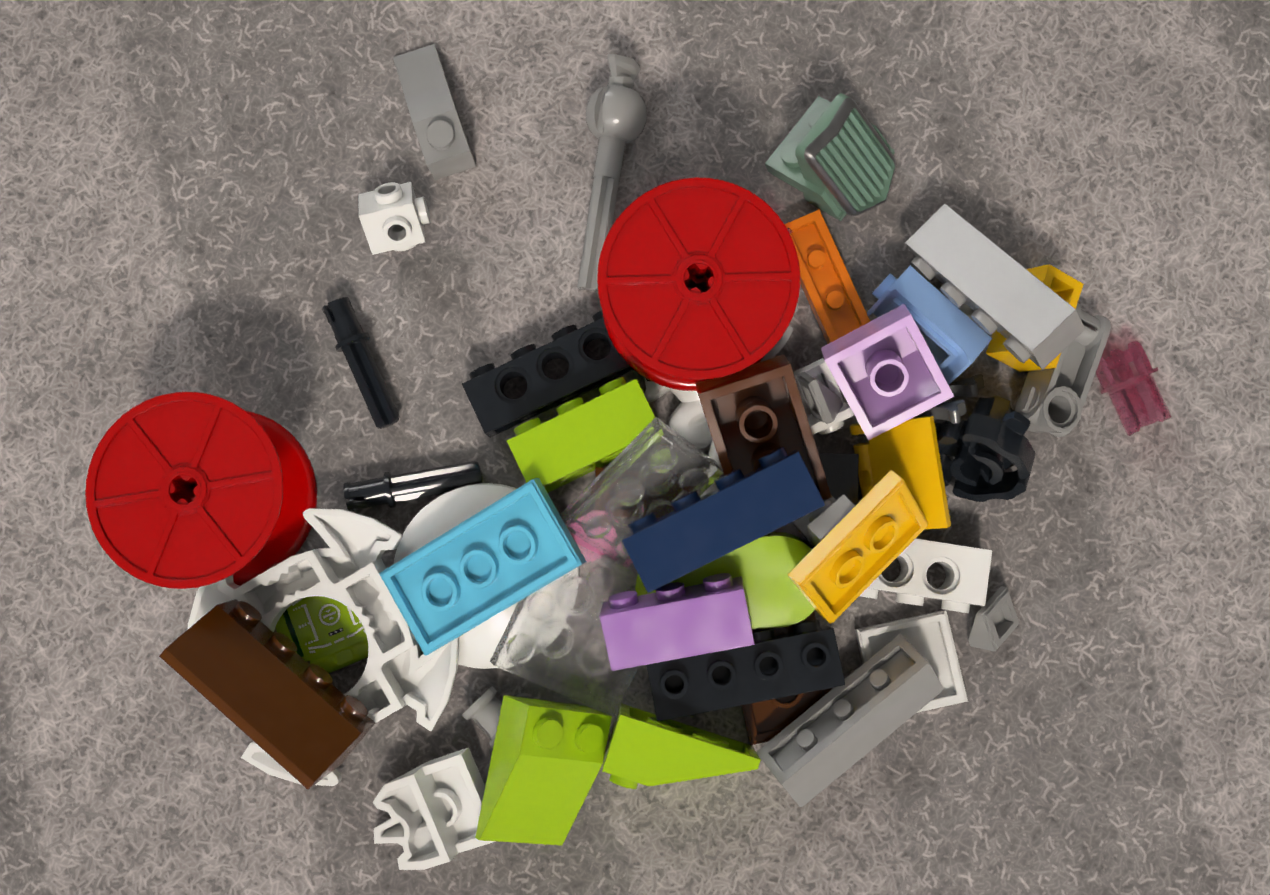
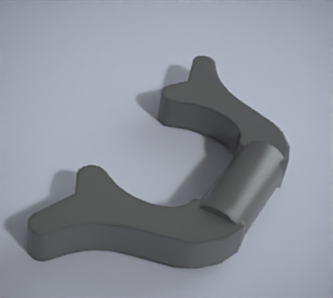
[915,374,985,424]

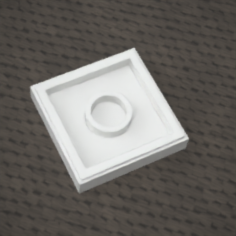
[855,610,968,713]

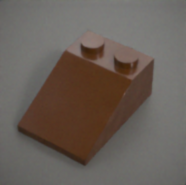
[695,354,832,500]

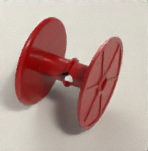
[597,177,800,391]
[85,392,317,589]

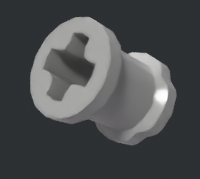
[462,686,502,749]

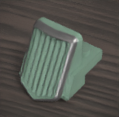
[765,93,896,221]

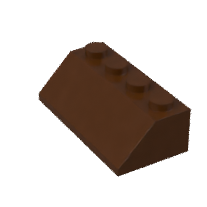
[159,599,375,790]

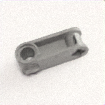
[1015,303,1111,437]

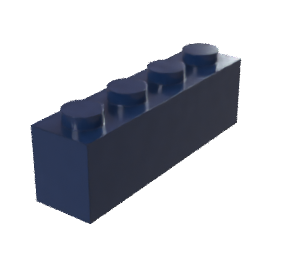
[621,447,825,593]

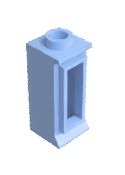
[867,265,992,385]

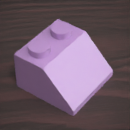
[821,304,954,440]

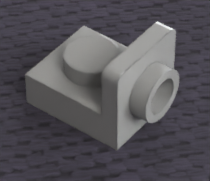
[792,494,855,547]

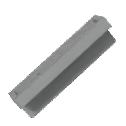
[757,634,944,807]

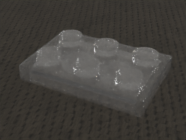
[560,417,723,568]

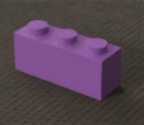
[599,573,755,671]

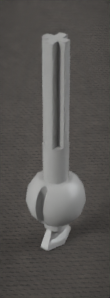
[577,54,647,292]

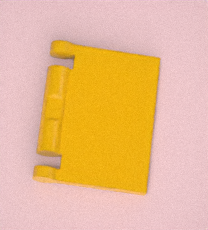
[850,416,951,529]

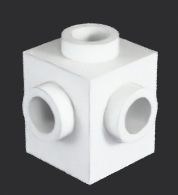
[358,182,431,255]

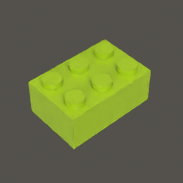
[506,377,661,493]

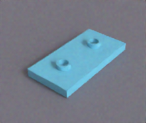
[379,478,587,656]

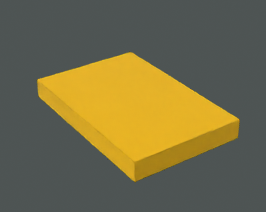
[788,470,929,624]

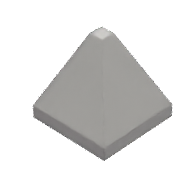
[797,372,843,424]
[968,586,1020,652]

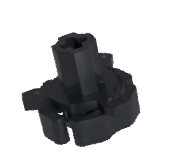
[934,395,1036,502]

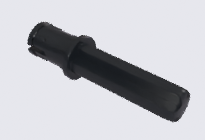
[322,297,399,429]
[343,461,482,511]

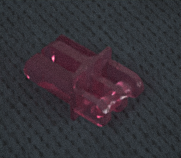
[1096,341,1172,436]

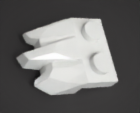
[373,747,496,870]

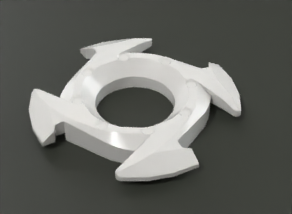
[188,508,459,786]

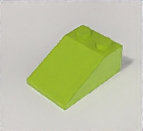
[475,695,612,846]
[602,703,761,789]

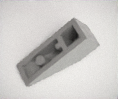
[393,44,476,180]

